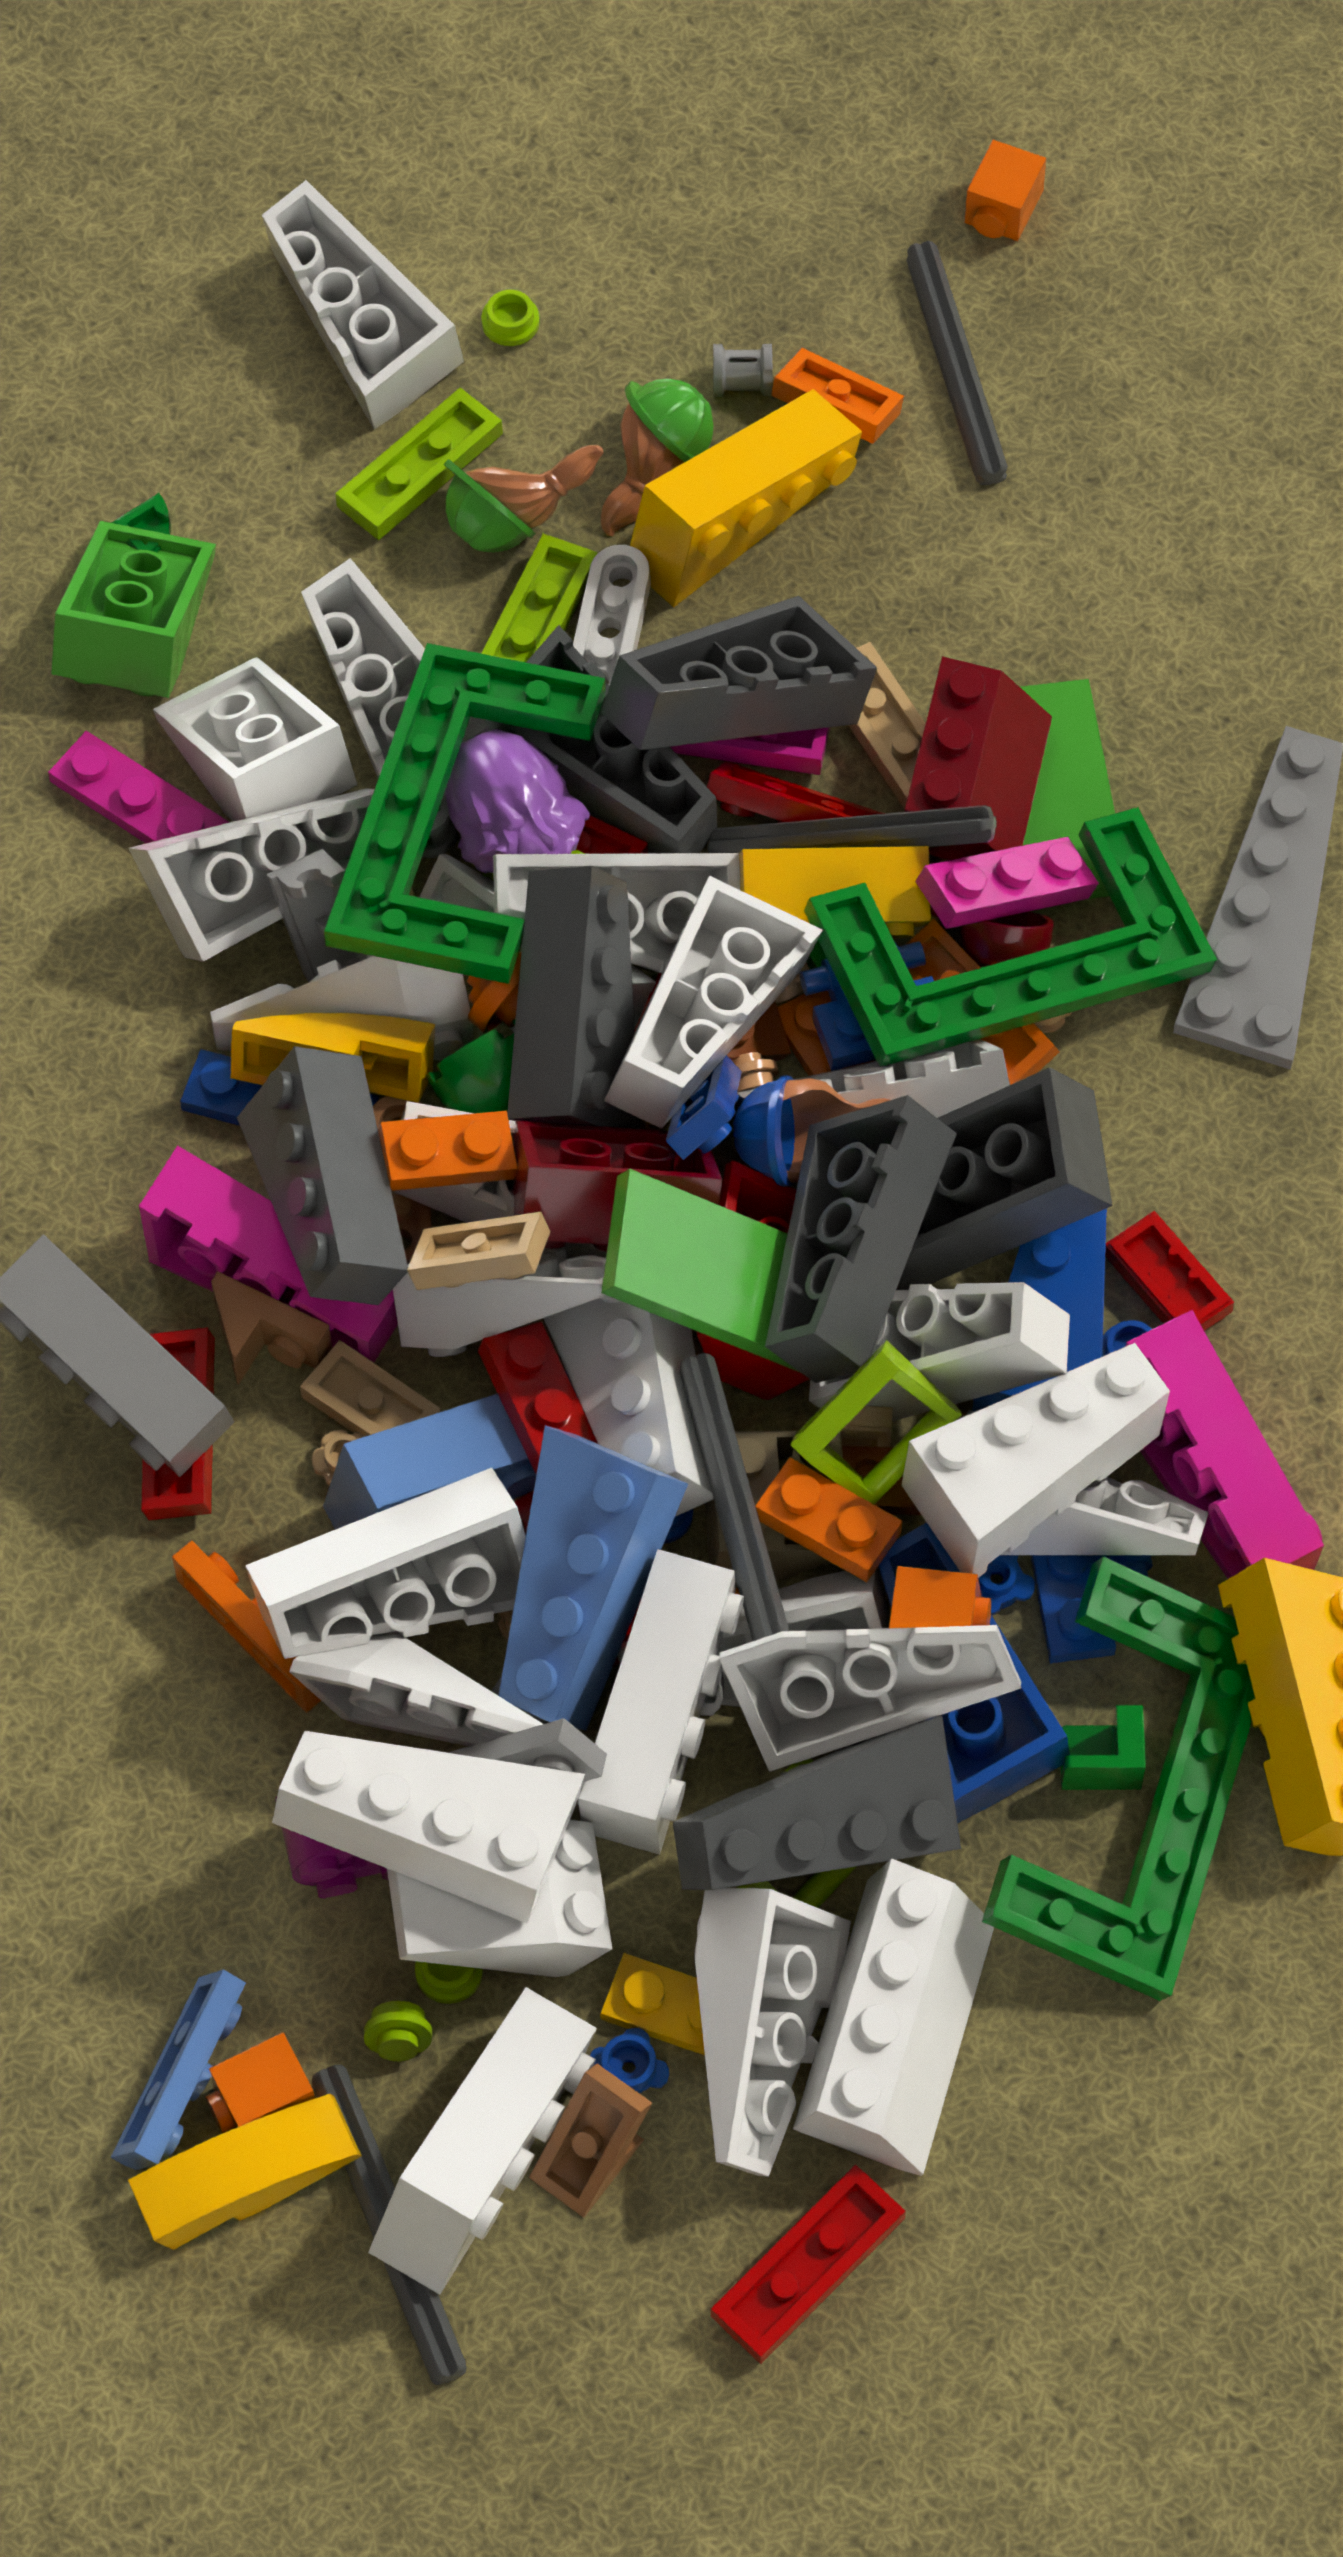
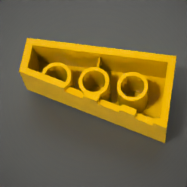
[630,389,862,607]
[1218,1558,1343,1856]

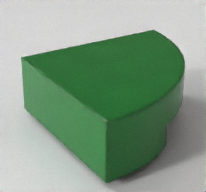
[111,493,171,553]

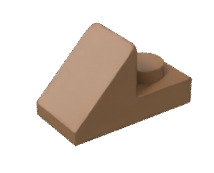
[211,1271,332,1385]
[529,2064,652,2218]

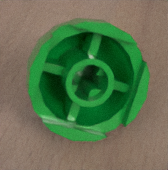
[426,1019,516,1120]

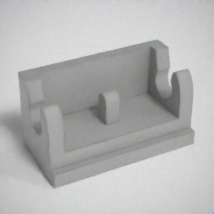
[267,849,371,982]

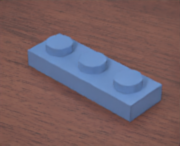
[110,1969,246,2170]

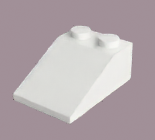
[153,657,357,822]
[387,1820,613,1977]

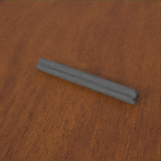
[907,241,1008,485]
[708,805,997,853]
[679,1353,789,1641]
[312,2065,467,2385]

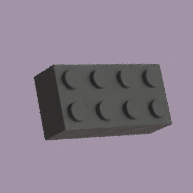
[896,1067,1113,1290]

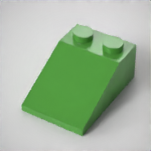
[51,521,216,698]

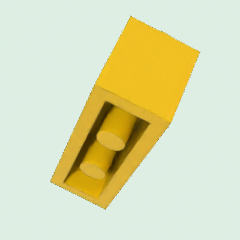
[739,846,931,939]

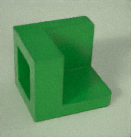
[1061,1705,1146,1790]

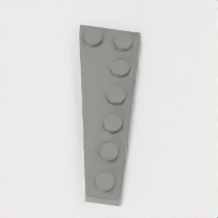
[1173,726,1343,1070]

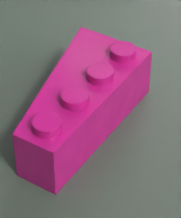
[139,1145,398,1363]
[1125,1310,1324,1579]

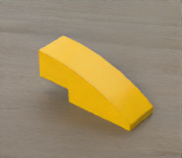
[230,1013,435,1103]
[128,2094,362,2250]

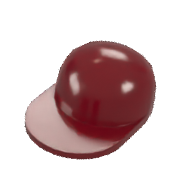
[930,905,1053,967]

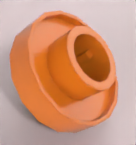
[467,952,522,1034]

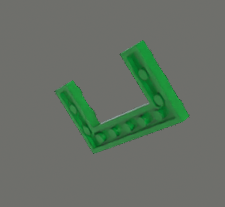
[324,643,605,984]
[804,807,1217,1068]
[982,1556,1255,2001]

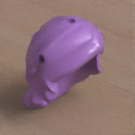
[445,729,590,874]

